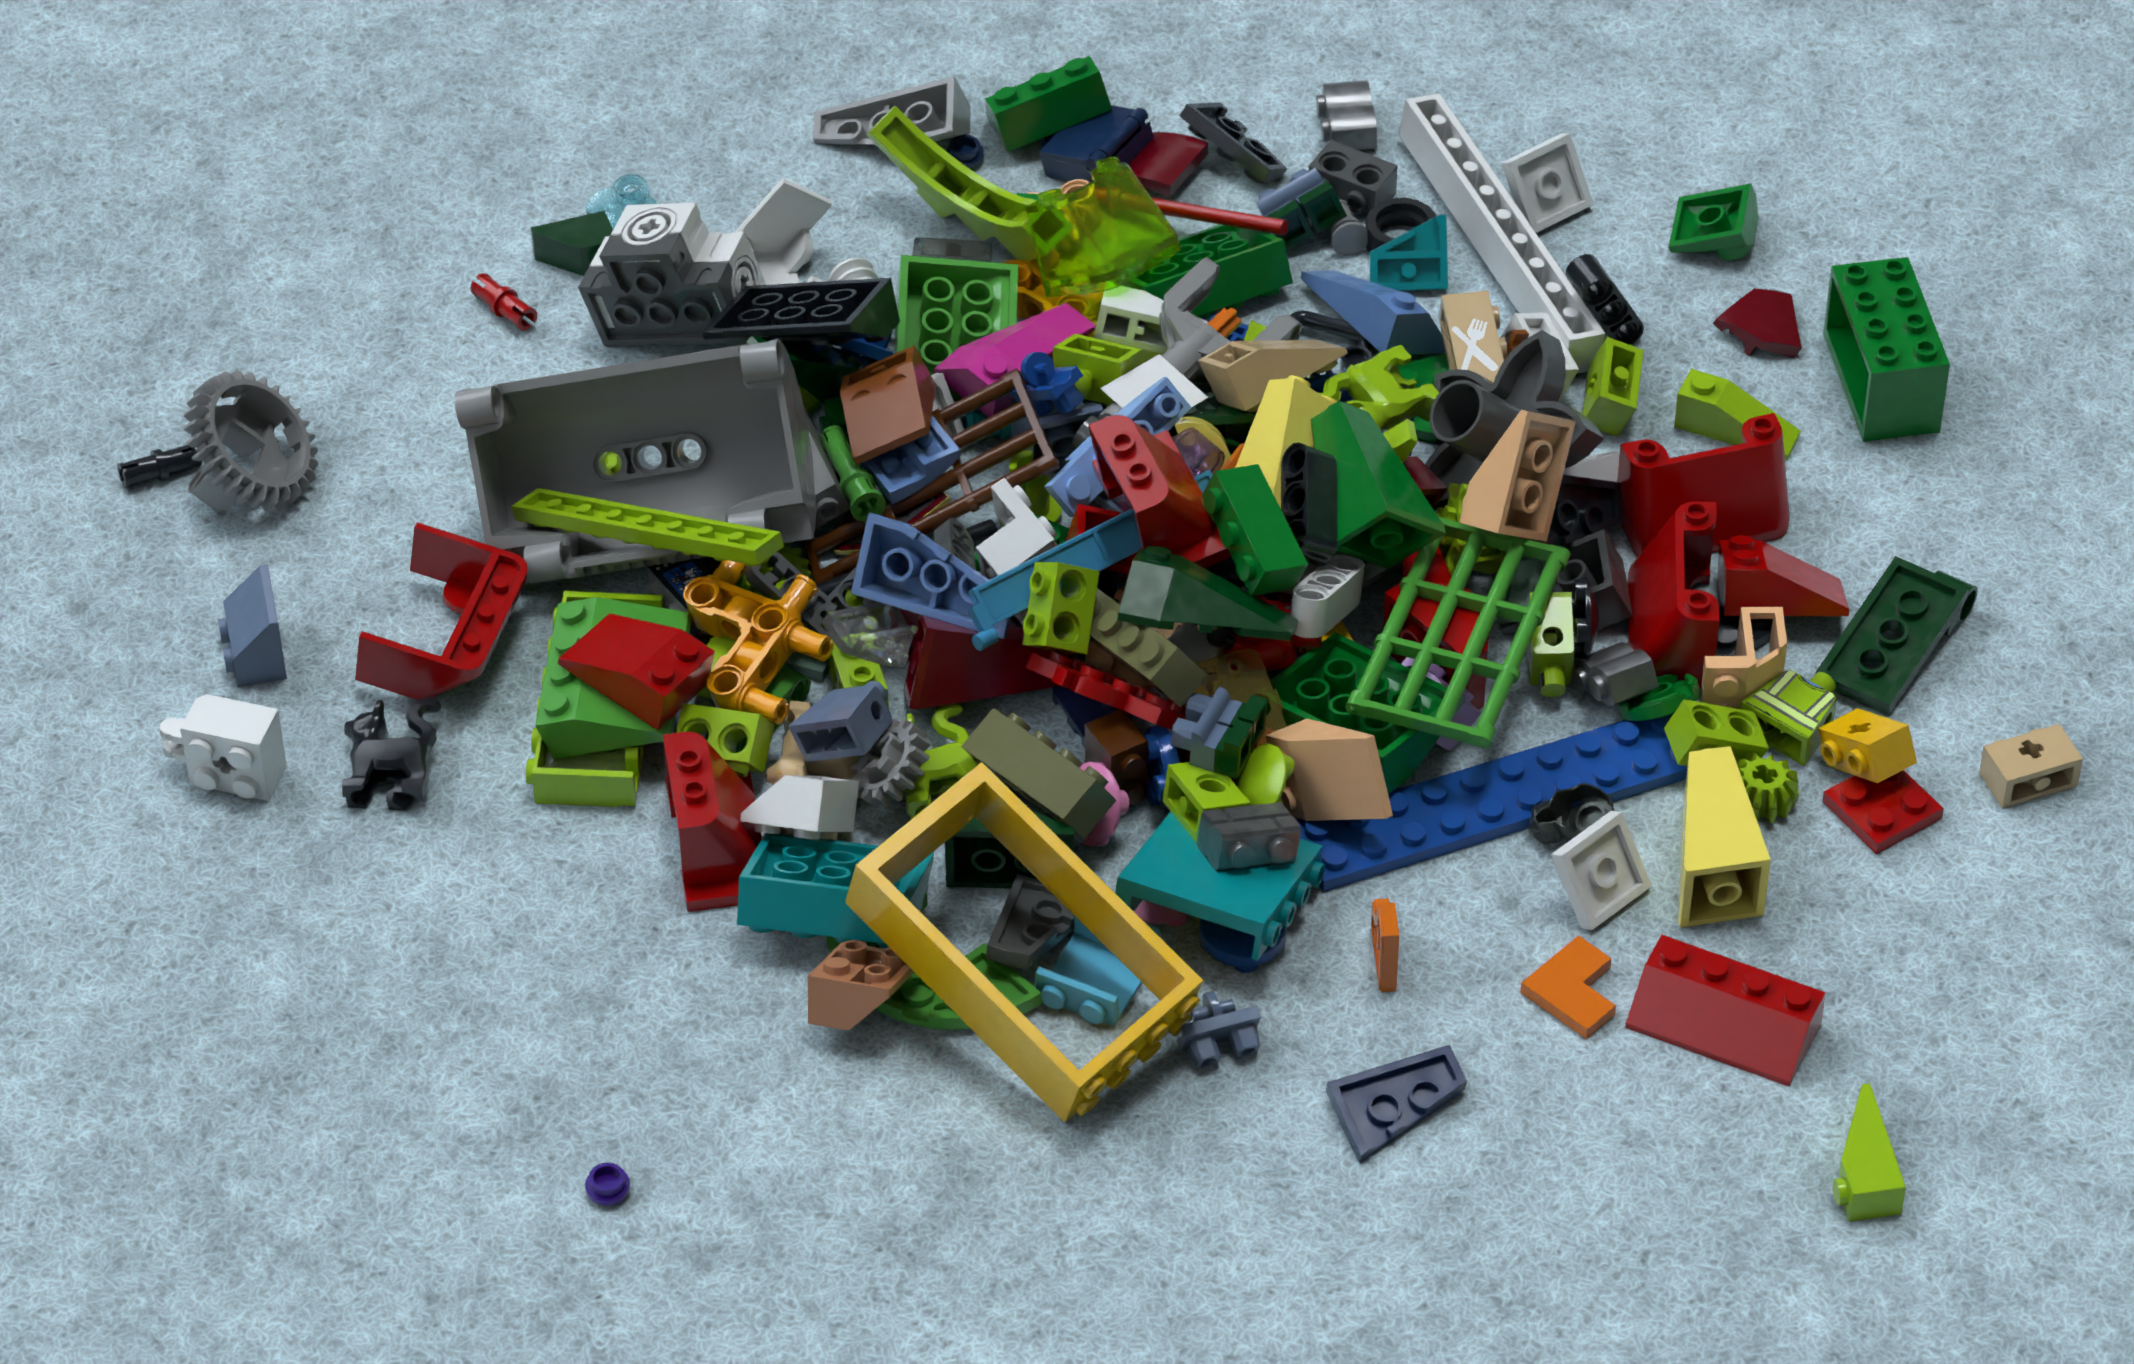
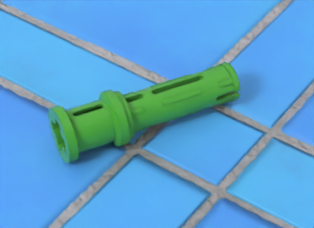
[820,426,886,522]

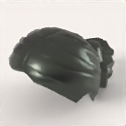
[1529,783,1615,843]

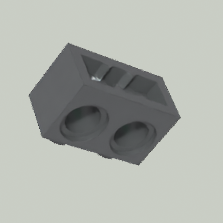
[1308,140,1398,216]

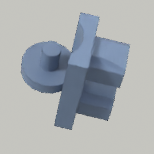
[1177,991,1261,1068]

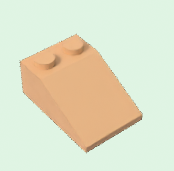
[1459,410,1576,542]
[1265,718,1393,821]

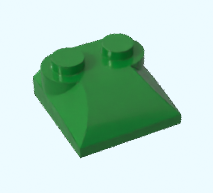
[1668,183,1759,261]

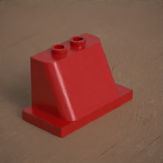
[1088,415,1231,568]
[663,732,762,912]

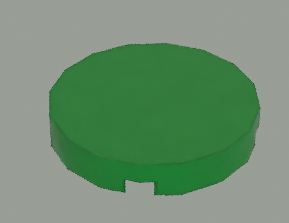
[1617,674,1701,721]

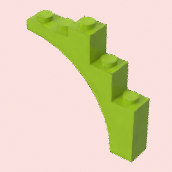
[866,106,1074,261]

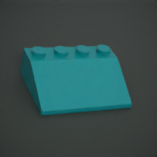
[737,833,934,948]

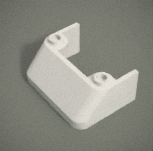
[735,178,832,345]

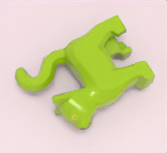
[1317,345,1439,432]
[903,703,978,820]

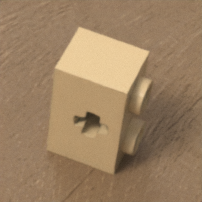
[1979,724,2083,809]

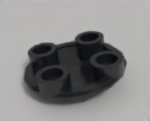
[1572,577,1599,659]

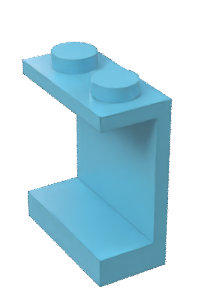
[1035,916,1160,1027]

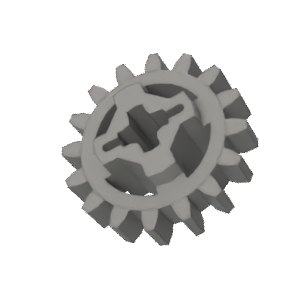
[851,718,931,808]

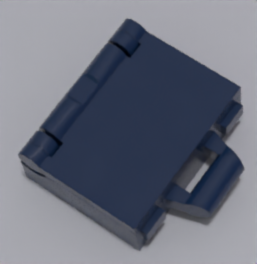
[1039,105,1154,189]

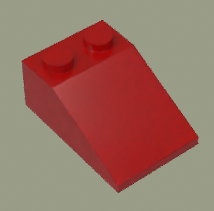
[1717,535,1849,616]
[557,613,715,730]

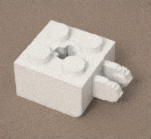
[159,694,287,801]

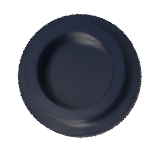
[946,135,984,168]

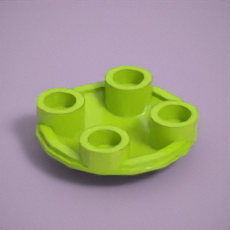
[1233,744,1294,805]

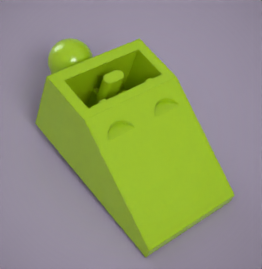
[1053,334,1163,407]

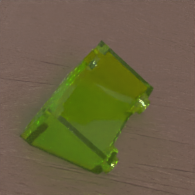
[1025,157,1181,297]

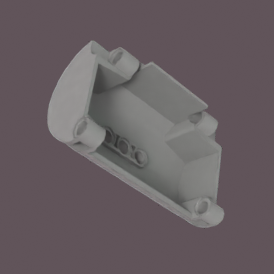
[455,339,816,584]

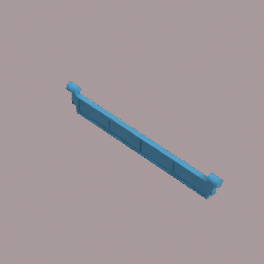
[967,470,1213,651]

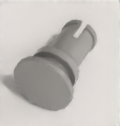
[1331,200,1368,256]

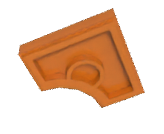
[1371,898,1399,992]

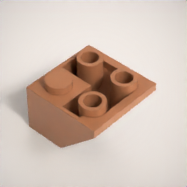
[808,940,914,1031]

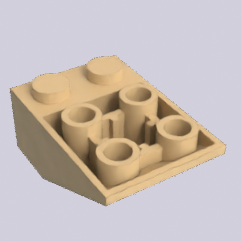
[1198,340,1348,412]

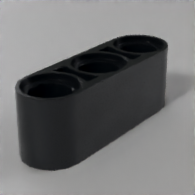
[1565,254,1644,345]
[1281,442,1337,566]

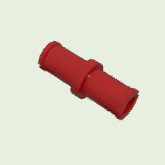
[470,273,538,331]

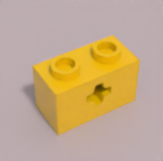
[1818,708,1917,783]

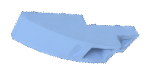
[1044,377,1192,517]

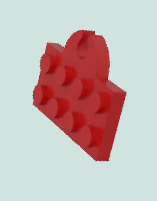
[1026,650,1186,730]

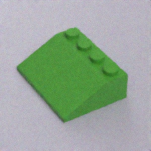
[894,255,1018,403]
[535,597,692,759]

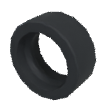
[1365,198,1437,252]

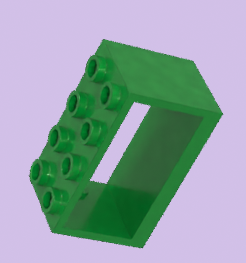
[1823,257,1950,442]

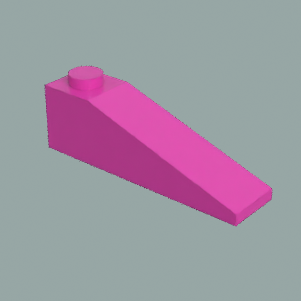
[932,303,1096,417]

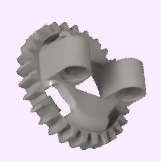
[183,370,319,512]

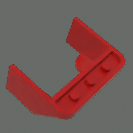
[355,522,528,700]

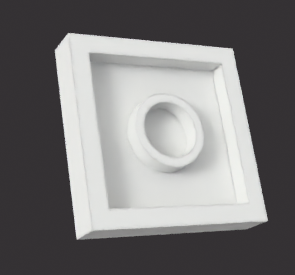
[1501,133,1594,233]
[1551,811,1652,930]

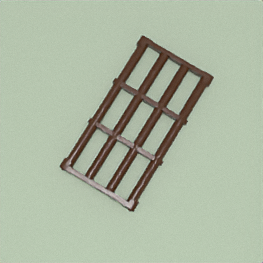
[802,368,1060,584]

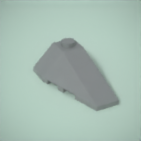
[813,76,971,145]

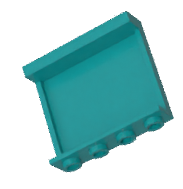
[1115,812,1325,961]

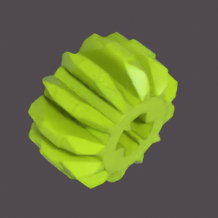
[1737,753,1799,824]

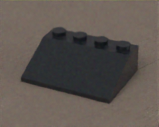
[702,278,900,345]

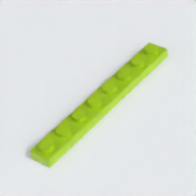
[511,488,784,567]

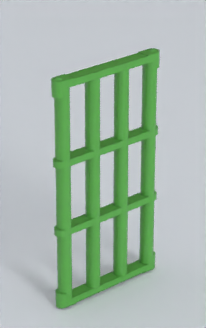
[1345,516,1571,748]

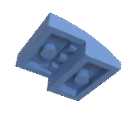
[860,415,961,505]

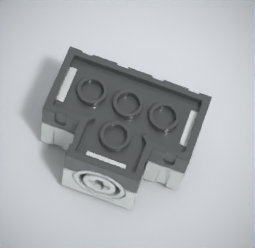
[578,202,766,347]

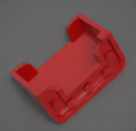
[1617,413,1790,557]
[1628,501,1719,688]

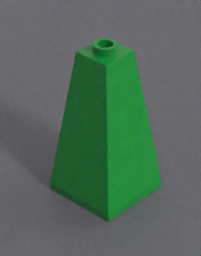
[1311,401,1446,569]

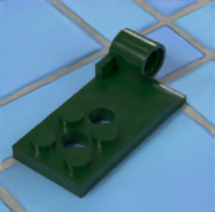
[1815,556,1978,715]

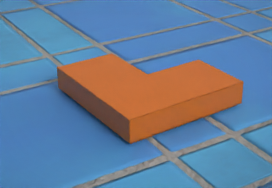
[1520,935,1616,1039]

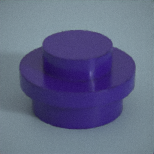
[585,1162,630,1206]

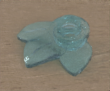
[586,174,658,229]

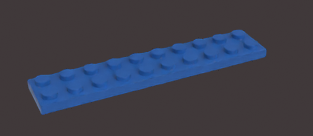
[1296,713,1687,892]

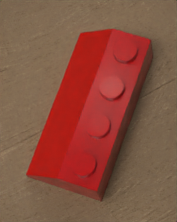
[1625,934,1826,1087]

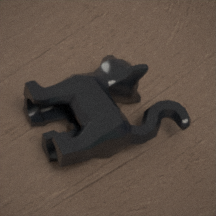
[342,697,442,811]

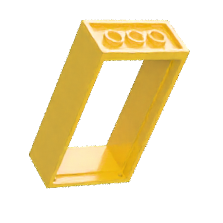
[845,762,1204,1123]

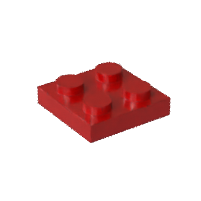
[1822,770,1944,854]

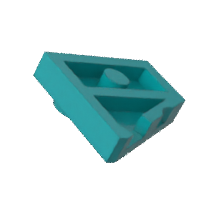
[1369,214,1448,290]

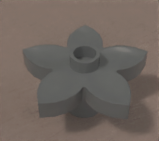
[1425,330,1605,539]

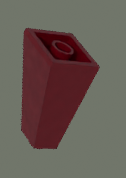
[904,614,1075,709]

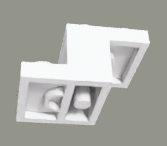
[976,478,1058,626]

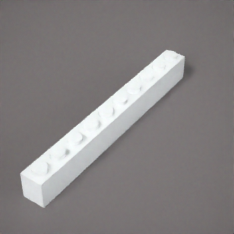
[1398,93,1605,373]

